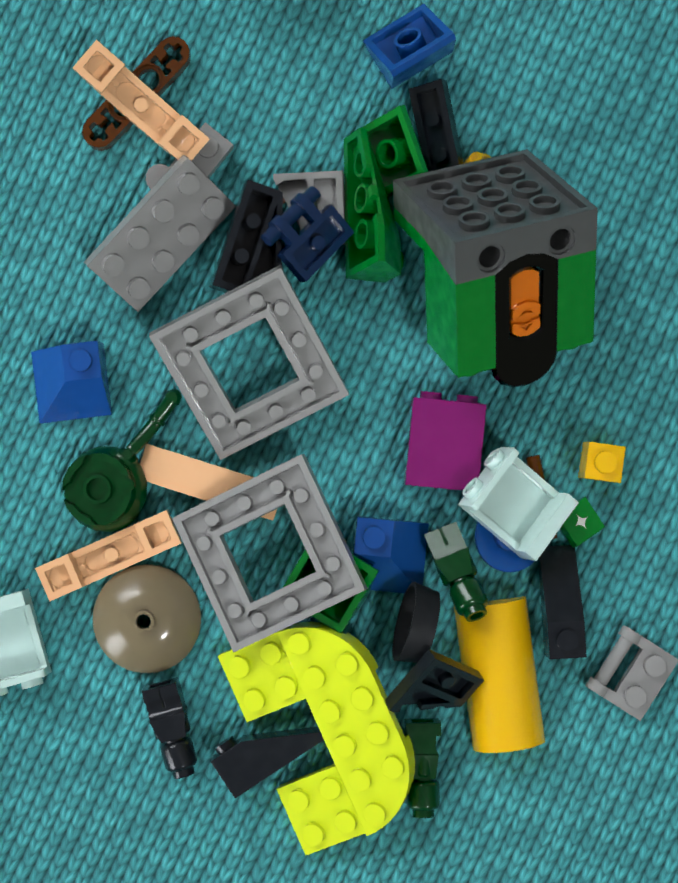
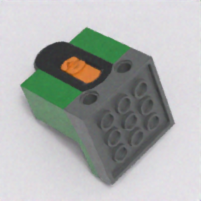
[393,149,598,387]

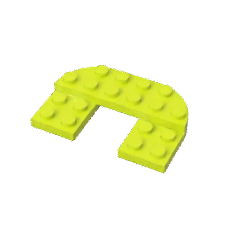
[218,621,415,855]

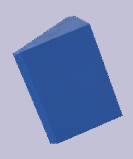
[363,4,456,89]

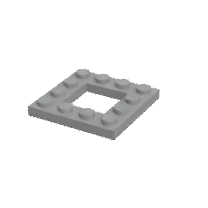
[149,265,349,460]
[172,454,368,652]

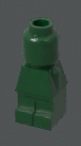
[424,522,488,622]
[404,718,441,818]

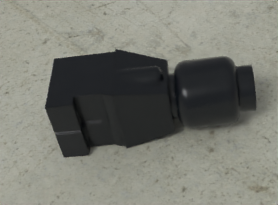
[142,677,197,779]

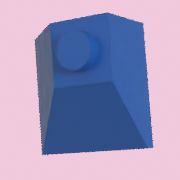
[31,340,112,424]
[353,516,429,594]

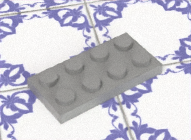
[84,155,236,312]

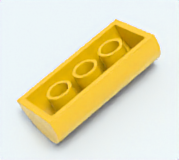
[454,596,545,753]

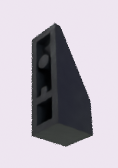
[538,545,587,659]
[211,726,324,798]

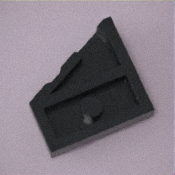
[385,649,484,712]

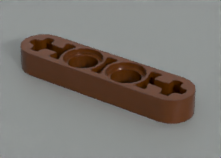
[82,36,191,151]

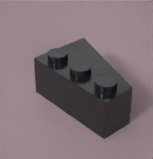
[209,180,283,293]

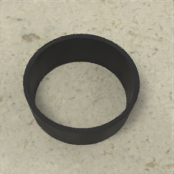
[392,582,440,663]

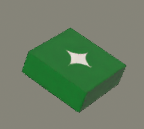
[560,497,605,548]

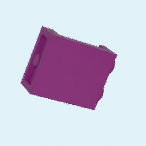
[404,391,487,490]

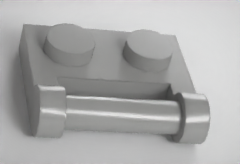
[585,625,678,721]

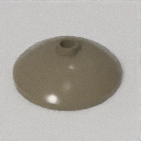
[93,564,202,673]

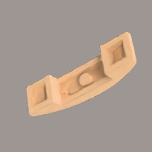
[72,40,210,161]
[140,443,277,521]
[35,510,182,602]

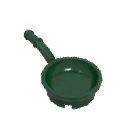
[62,389,182,532]

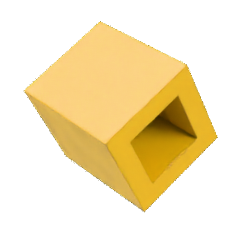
[578,442,626,483]

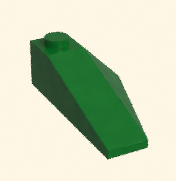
[344,128,404,283]

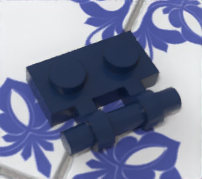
[261,186,354,282]

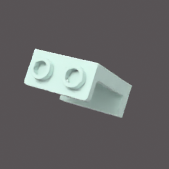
[458,447,579,561]
[0,588,52,696]

